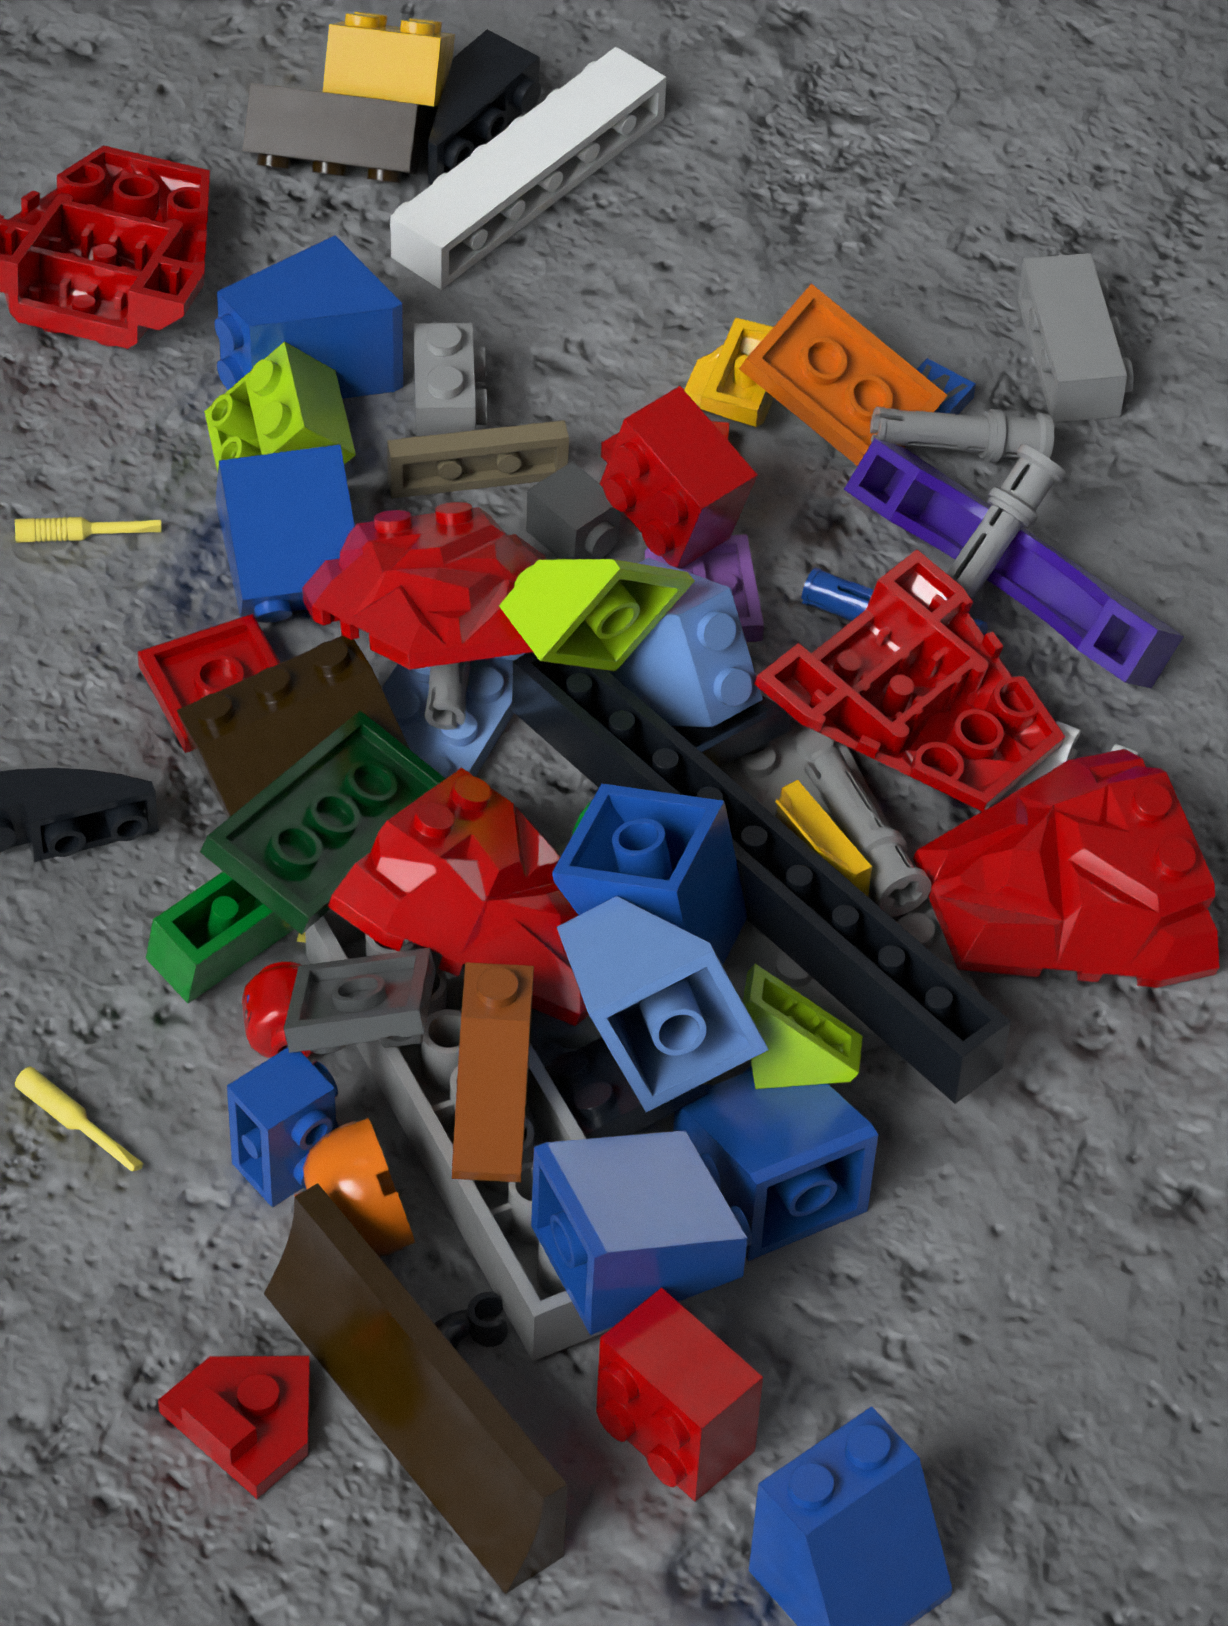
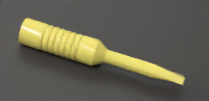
[15,517,161,543]
[15,1066,144,1172]

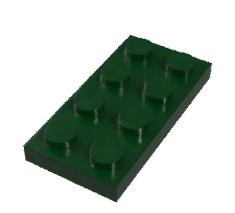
[200,710,446,935]

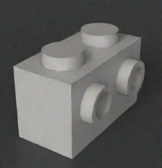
[414,323,487,437]

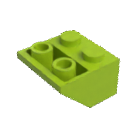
[204,341,356,473]

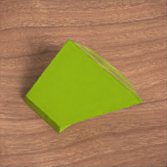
[743,964,863,1089]

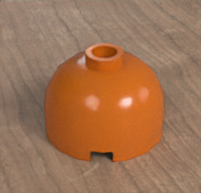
[294,1118,415,1257]

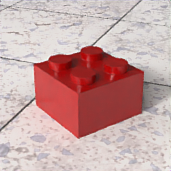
[599,386,758,569]
[596,1287,763,1502]

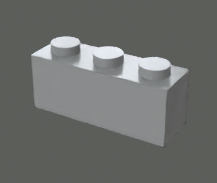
[1017,253,1134,423]

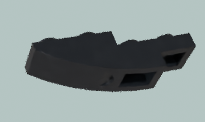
[0,768,159,862]

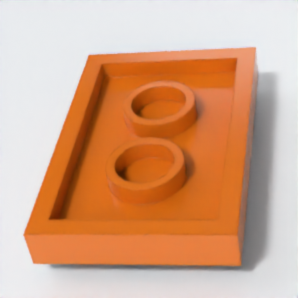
[739,283,948,466]

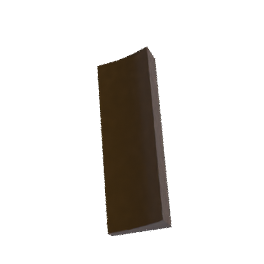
[264,1183,567,1594]

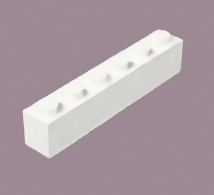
[390,47,666,290]

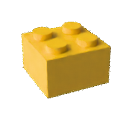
[323,11,455,106]

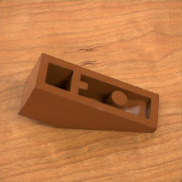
[452,962,534,1183]

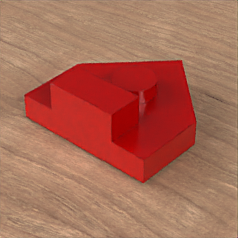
[158,1356,310,1499]

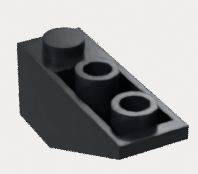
[428,29,541,185]

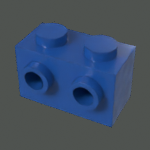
[227,1047,339,1208]

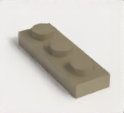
[387,420,569,499]

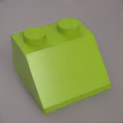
[499,559,695,671]

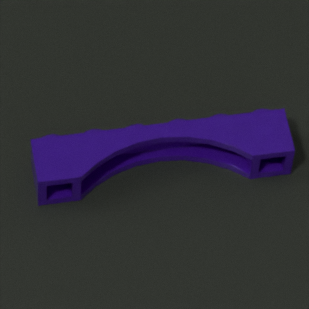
[843,438,1184,688]

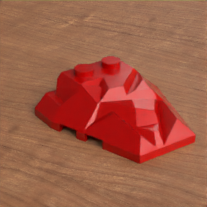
[0,145,210,349]
[302,502,547,670]
[754,549,1065,812]
[913,749,1220,988]
[328,768,589,1026]

